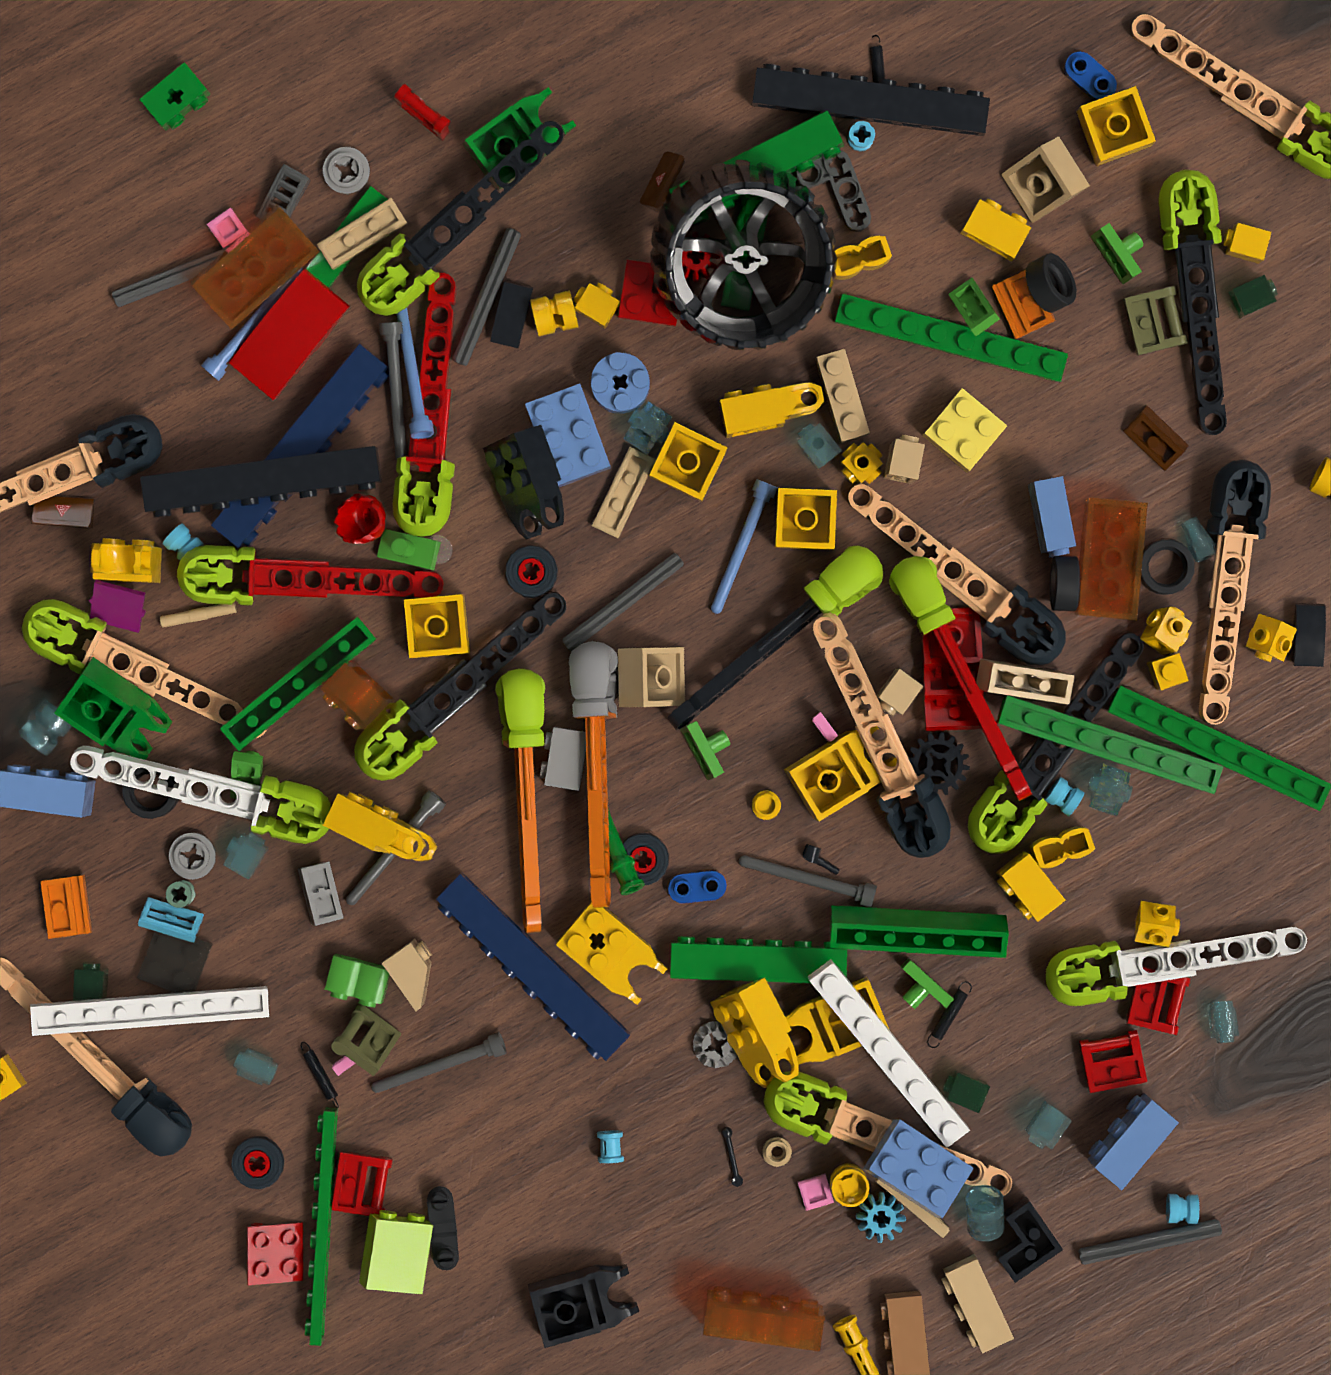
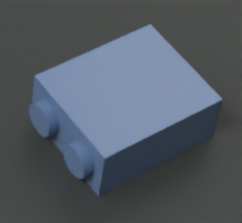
[1028,476,1076,558]

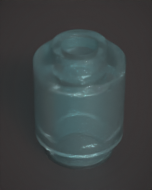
[1207,1000,1240,1043]
[233,1048,279,1086]

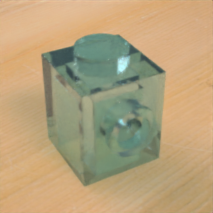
[796,423,842,470]
[223,832,269,880]
[1025,1101,1072,1149]

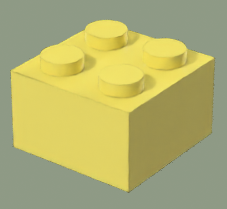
[922,388,1007,473]

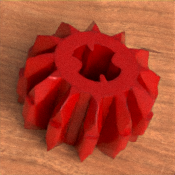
[682,232,720,283]

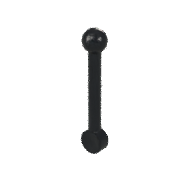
[721,1127,743,1187]

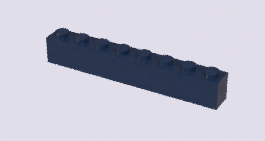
[211,344,389,548]
[436,873,630,1061]

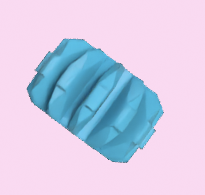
[856,1192,906,1243]

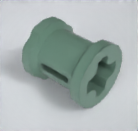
[166,880,196,908]

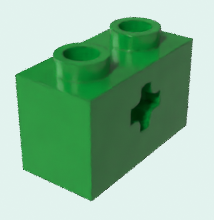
[139,62,210,131]

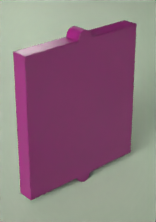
[89,580,146,633]

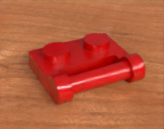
[394,84,451,141]
[1126,966,1191,1035]
[1079,1030,1147,1093]
[331,1151,393,1216]

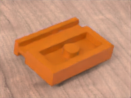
[992,270,1056,339]
[41,875,92,939]

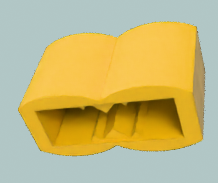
[832,236,892,280]
[1029,826,1095,868]

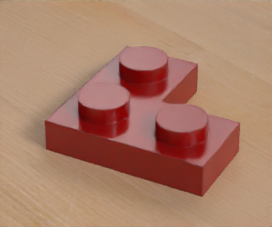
[618,260,677,327]

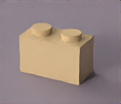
[876,669,923,716]

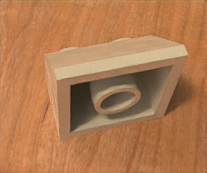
[1001,137,1090,223]
[618,647,685,707]
[382,939,432,1011]

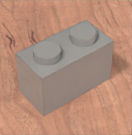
[540,727,586,791]

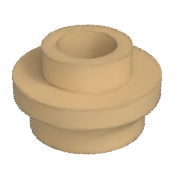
[762,1137,792,1167]

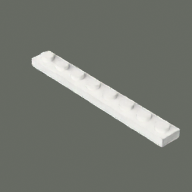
[808,959,970,1148]
[30,986,269,1036]

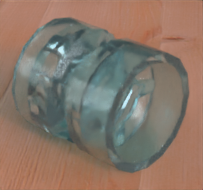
[19,700,73,756]
[965,1185,1005,1241]

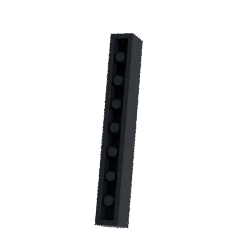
[752,64,990,136]
[140,446,382,518]

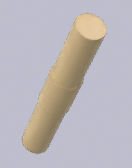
[160,602,237,628]

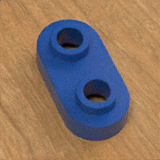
[1064,52,1117,101]
[668,870,727,903]

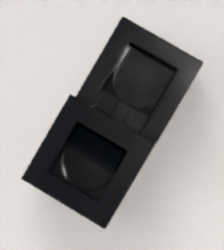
[490,281,533,349]
[1292,603,1326,667]

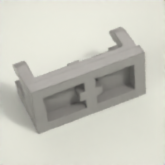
[298,862,343,926]

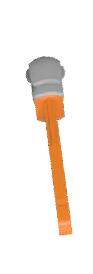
[569,641,618,908]

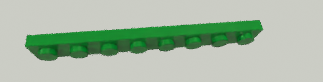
[834,293,1068,383]
[1107,685,1331,811]
[996,695,1223,795]
[305,1107,338,1346]

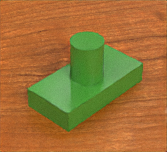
[1091,223,1143,284]
[948,277,1000,336]
[377,529,441,570]
[680,721,730,781]
[230,751,263,799]
[901,958,954,1009]

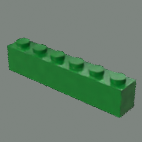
[669,111,844,226]
[220,617,376,752]
[829,905,1009,958]
[670,936,847,983]

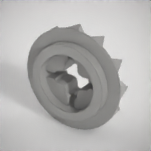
[323,147,370,195]
[169,833,216,880]
[693,1021,737,1068]

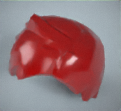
[334,493,386,544]

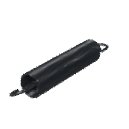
[870,35,885,83]
[927,981,972,1048]
[301,1042,339,1108]

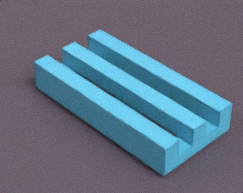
[138,897,204,943]

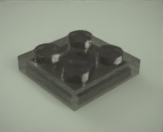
[137,931,213,993]

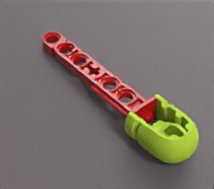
[393,273,457,537]
[177,545,444,606]
[889,556,1032,801]

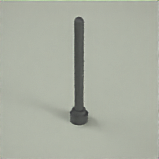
[379,322,407,460]
[346,790,446,905]
[739,855,877,907]
[371,1032,507,1093]

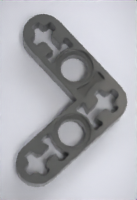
[790,150,871,232]

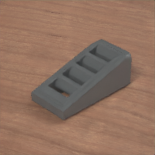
[256,164,311,231]

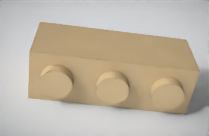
[815,349,870,444]
[883,435,925,484]
[976,659,1074,704]
[941,1254,1014,1354]

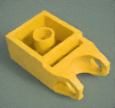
[719,383,824,438]
[90,538,162,583]
[784,726,897,822]
[323,791,437,861]
[556,901,667,1005]
[785,977,889,1064]
[710,978,799,1088]

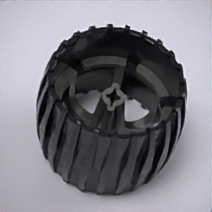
[650,160,837,350]

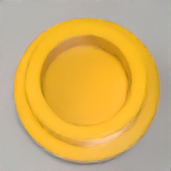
[752,790,781,820]

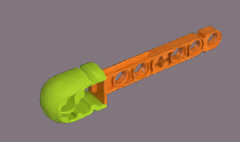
[495,669,545,933]

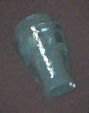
[1181,517,1216,563]

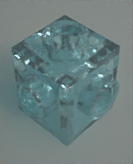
[623,401,673,455]
[1088,764,1133,816]

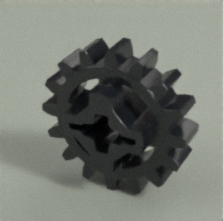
[909,732,970,795]

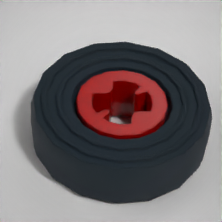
[505,545,558,598]
[623,833,669,885]
[231,1136,284,1189]

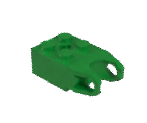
[463,87,576,190]
[54,657,172,760]

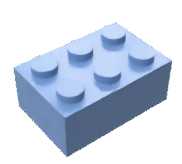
[525,384,611,487]
[0,764,96,818]
[1088,1093,1179,1190]
[863,1120,974,1218]

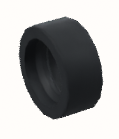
[1026,253,1077,313]
[1137,539,1195,595]
[1050,556,1080,611]
[122,768,179,819]

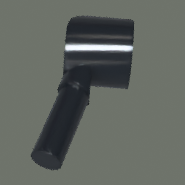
[803,844,840,875]

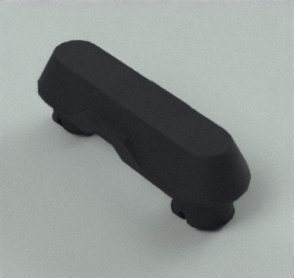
[427,1186,459,1270]

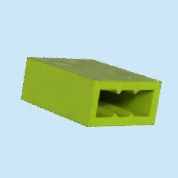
[359,1210,433,1294]

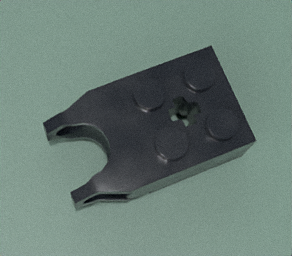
[483,425,564,540]
[527,1264,640,1348]

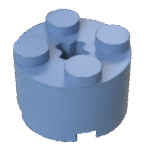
[591,352,650,414]

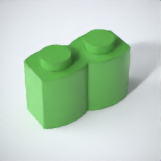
[325,953,390,1007]

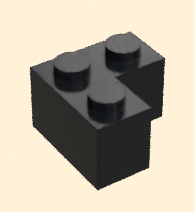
[995,1196,1063,1283]

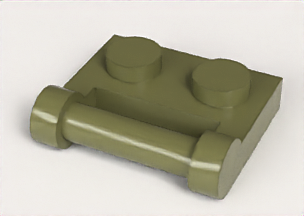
[1123,286,1188,356]
[331,1005,402,1076]

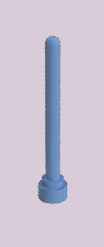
[201,266,303,381]
[396,307,434,439]
[711,479,778,614]

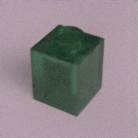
[1228,275,1278,319]
[73,962,109,1001]
[942,1070,990,1113]

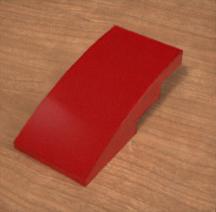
[229,269,350,400]
[922,608,984,731]

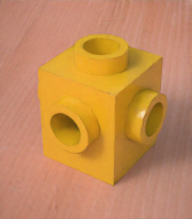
[840,442,883,484]
[1140,606,1192,655]
[1246,614,1297,663]
[1135,901,1180,947]

